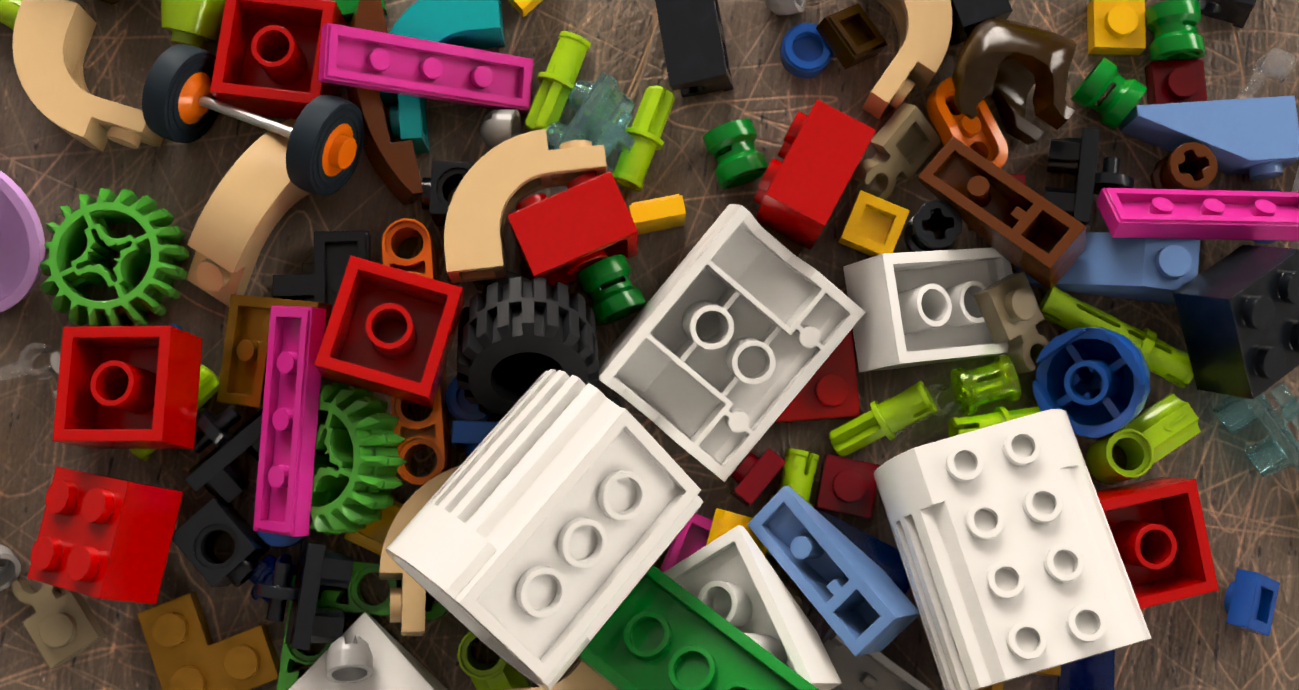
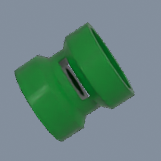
[1145,0,1206,62]
[1070,57,1147,130]
[703,119,768,189]
[576,254,646,326]

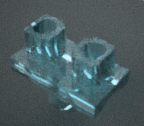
[546,73,635,160]
[1213,382,1299,477]

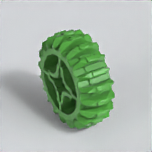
[39,188,190,326]
[309,383,407,535]

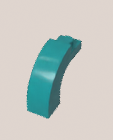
[379,0,505,154]

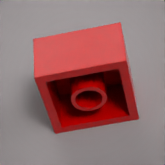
[210,0,348,120]
[753,99,876,250]
[507,171,638,285]
[314,255,465,408]
[52,326,203,449]
[27,466,183,604]
[1096,477,1219,609]

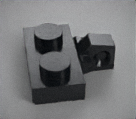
[273,230,371,313]

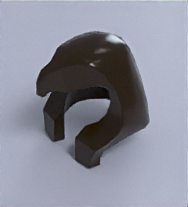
[952,19,1077,145]

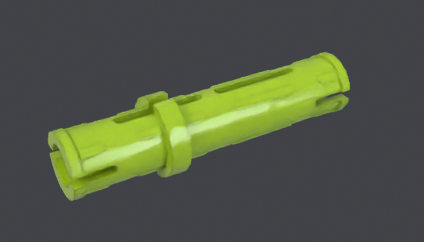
[1039,286,1194,389]

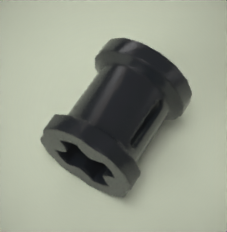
[904,200,962,252]

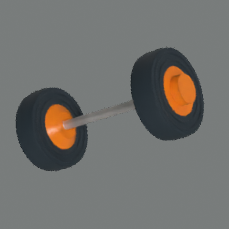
[142,44,365,196]

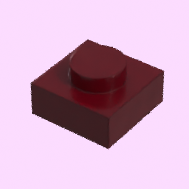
[1144,59,1207,105]
[730,448,786,507]
[814,454,880,519]

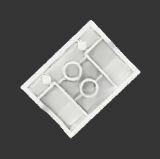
[598,204,866,482]

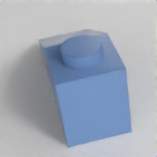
[1119,95,1299,181]
[1016,232,1200,305]
[747,486,920,657]

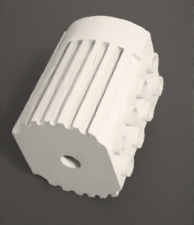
[385,369,704,690]
[873,409,1151,690]

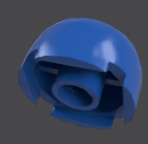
[1033,327,1151,438]

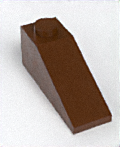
[918,136,1086,290]

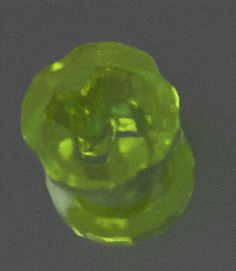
[950,354,1021,416]

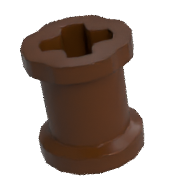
[1150,142,1218,190]

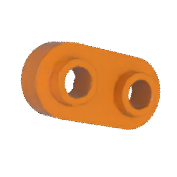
[926,77,1008,168]

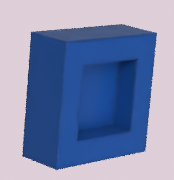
[452,421,499,457]
[1224,569,1280,636]

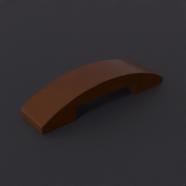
[346,0,423,205]

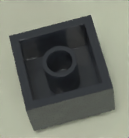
[1173,245,1299,400]

